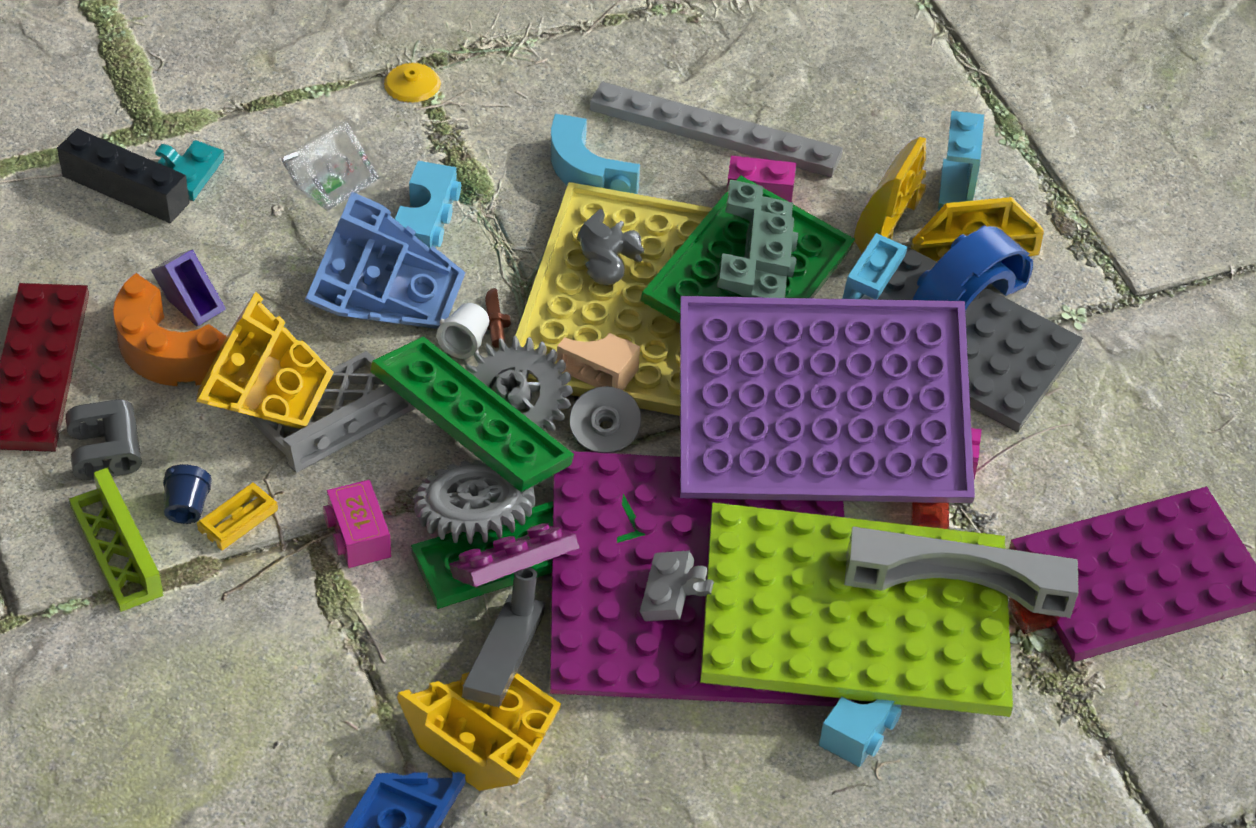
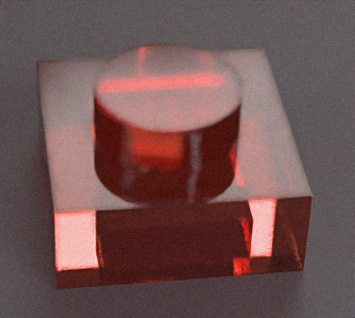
[911,502,949,529]
[1008,598,1060,635]

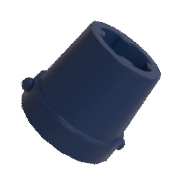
[163,464,212,524]

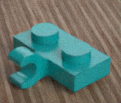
[155,140,224,201]

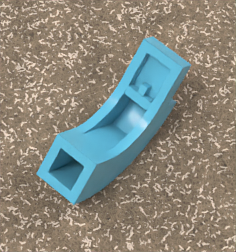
[551,114,640,194]

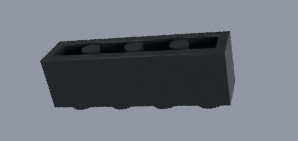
[57,128,190,224]

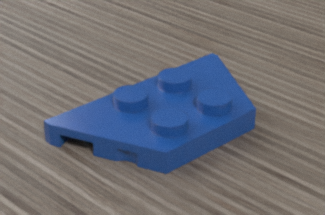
[343,772,466,828]

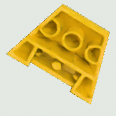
[854,137,926,254]
[196,291,334,429]
[397,672,561,791]

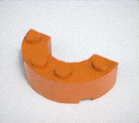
[113,273,227,386]

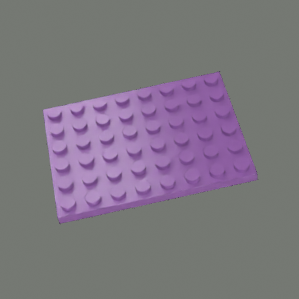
[680,296,975,503]

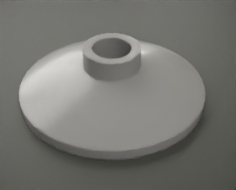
[570,386,641,453]

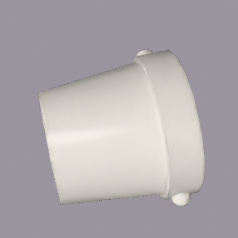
[436,303,489,359]

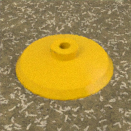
[384,63,441,103]

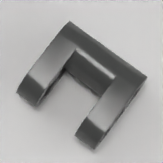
[65,399,142,480]

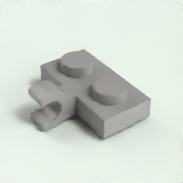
[640,551,714,621]

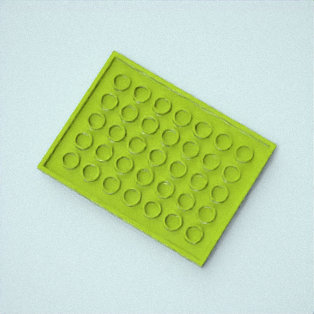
[700,503,1013,717]

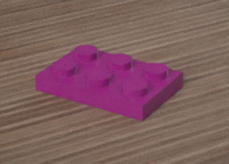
[449,523,579,587]

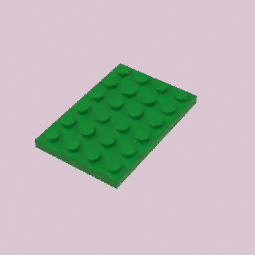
[640,175,855,324]

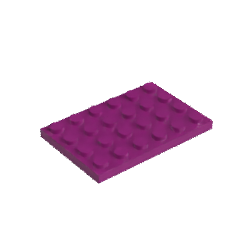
[1009,486,1256,662]

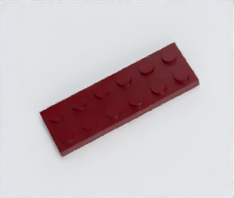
[0,283,89,452]

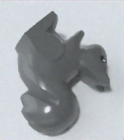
[577,209,644,286]

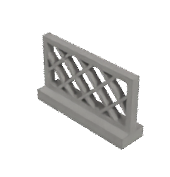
[248,351,416,473]

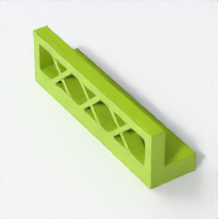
[69,468,164,612]

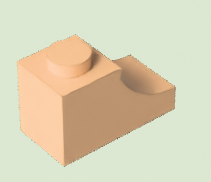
[557,333,640,390]

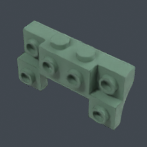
[717,179,798,298]

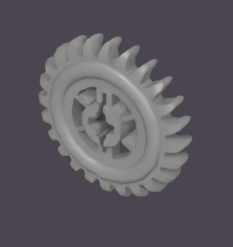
[465,336,573,431]
[414,460,535,544]

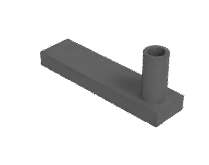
[462,567,545,708]

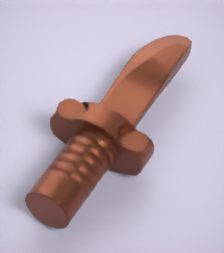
[485,288,511,348]

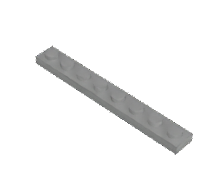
[590,81,843,178]

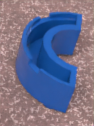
[912,225,1033,311]

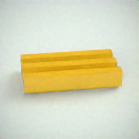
[197,482,278,551]

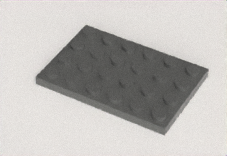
[861,247,1083,432]

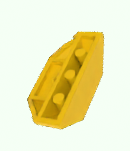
[911,197,1044,262]

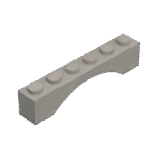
[845,527,1078,618]

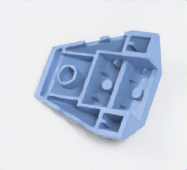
[304,192,466,329]

